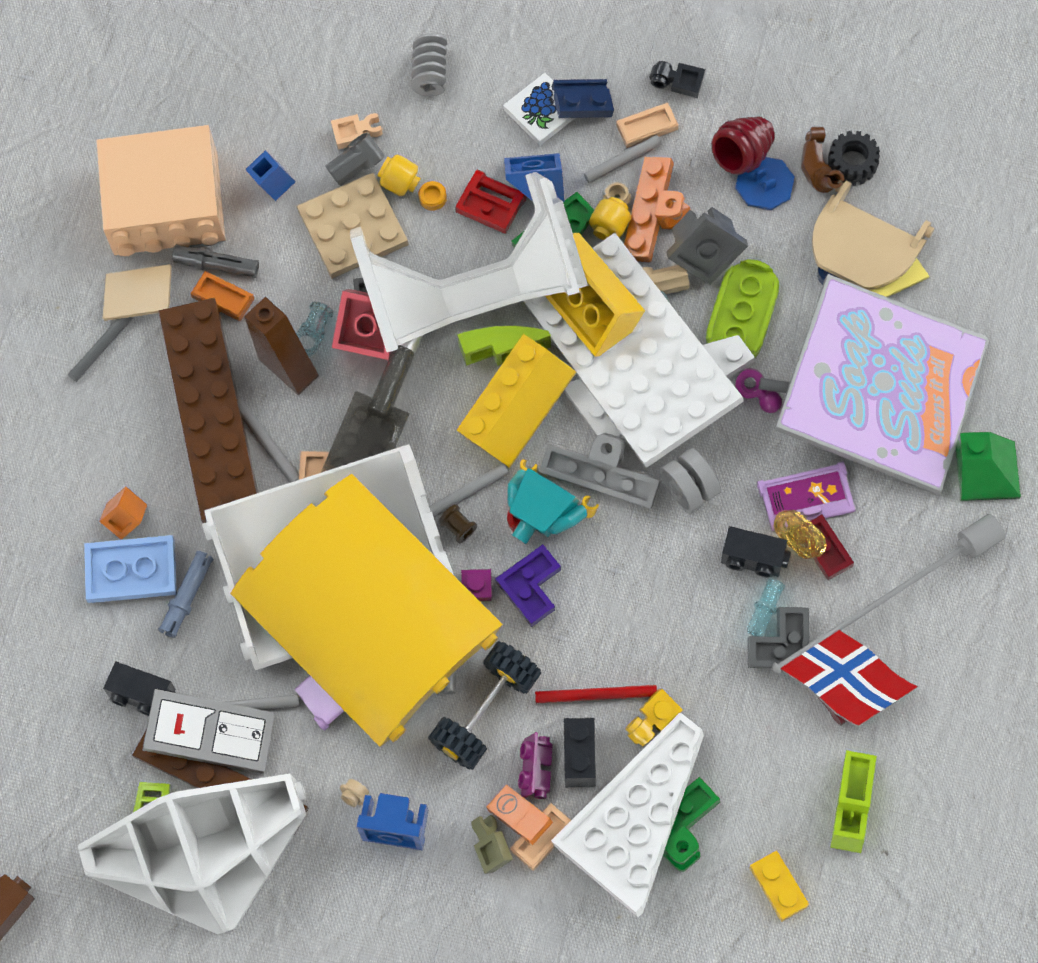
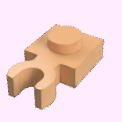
[331,113,383,150]

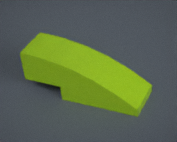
[457,326,551,366]
[830,750,877,853]

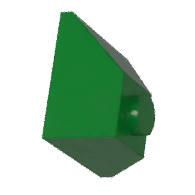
[955,432,1021,501]

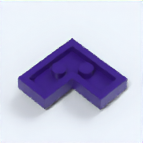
[495,544,561,627]

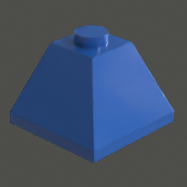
[504,153,565,202]

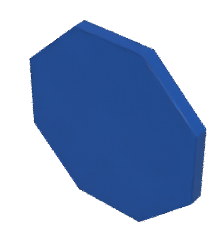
[735,157,795,210]

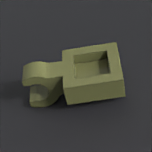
[471,815,513,874]

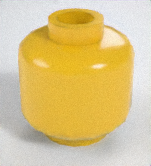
[377,154,421,197]
[589,197,631,240]

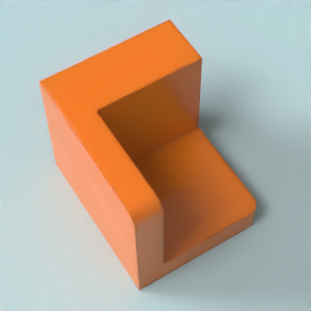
[99,486,147,540]

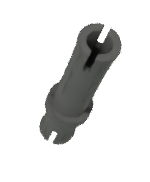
[172,244,259,278]

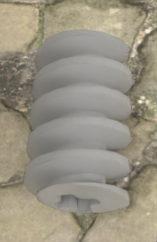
[411,33,447,97]

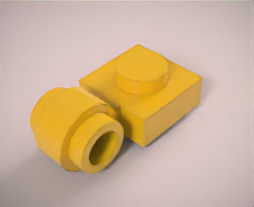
[625,688,683,747]

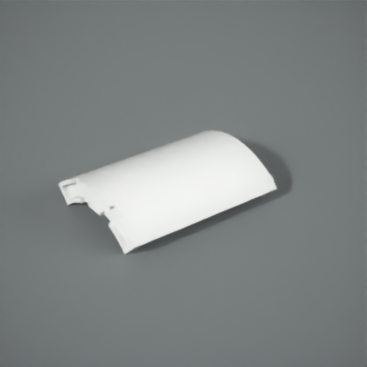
[202,444,454,670]

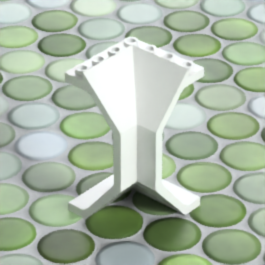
[350,172,588,352]

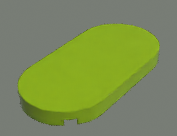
[706,259,779,358]

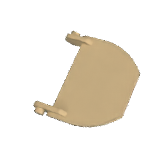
[812,181,935,290]

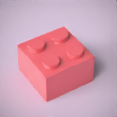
[332,289,394,360]

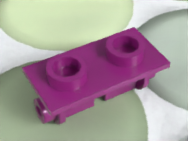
[518,732,553,799]

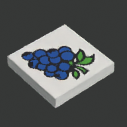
[503,73,575,146]

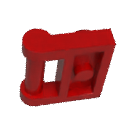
[455,169,527,234]

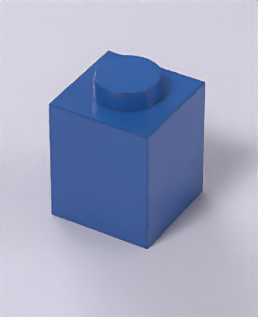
[245,150,296,201]

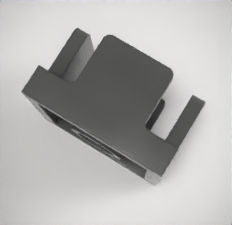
[666,207,748,285]

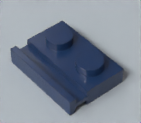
[551,79,614,118]

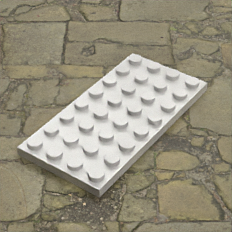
[523,233,744,468]

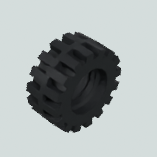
[828,131,880,186]

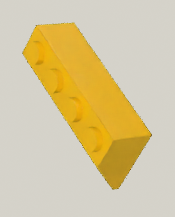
[545,233,645,357]
[456,334,577,468]

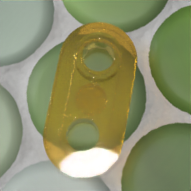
[774,509,826,559]

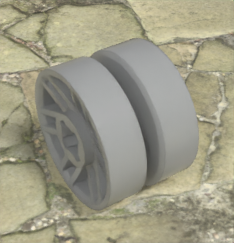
[659,448,721,514]

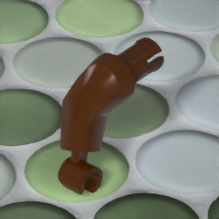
[801,127,844,193]

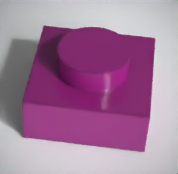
[461,569,492,601]

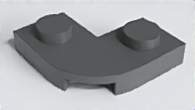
[747,607,810,668]

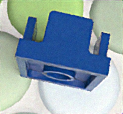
[357,793,429,851]

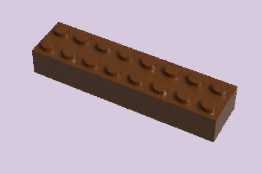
[158,298,259,523]

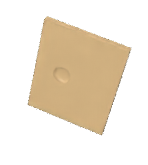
[103,264,172,321]

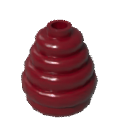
[711,116,775,175]

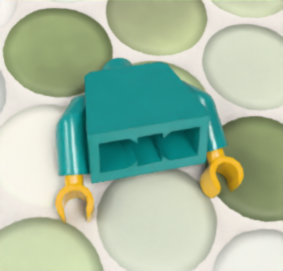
[507,459,599,544]

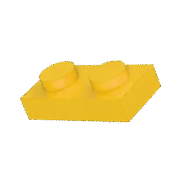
[749,850,809,922]

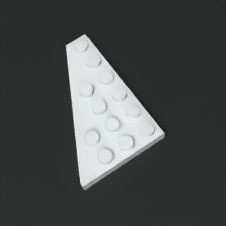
[551,713,704,917]

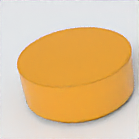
[418,181,447,211]

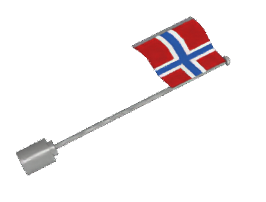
[772,514,1005,727]

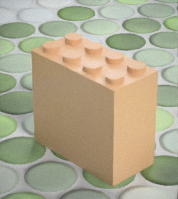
[97,125,226,256]

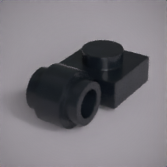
[649,61,706,98]

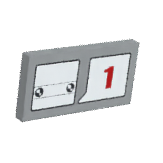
[142,689,275,774]

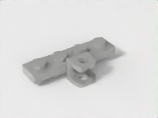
[539,433,661,508]

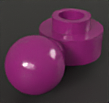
[735,368,782,413]

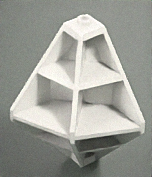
[77,774,307,935]

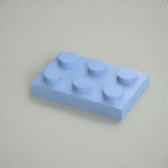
[84,535,177,603]

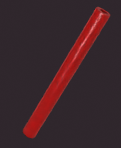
[535,685,657,704]

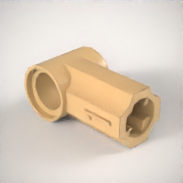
[642,265,690,295]

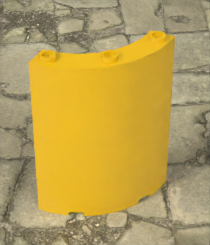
[230,474,503,747]

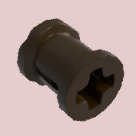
[438,504,477,544]

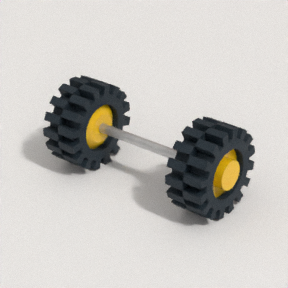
[428,641,541,770]

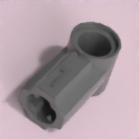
[325,132,384,186]

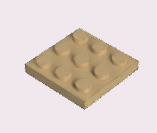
[297,173,409,279]

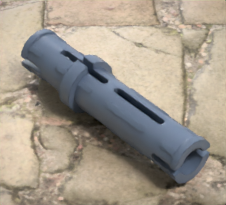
[158,551,214,638]

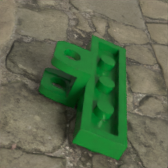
[663,776,720,872]

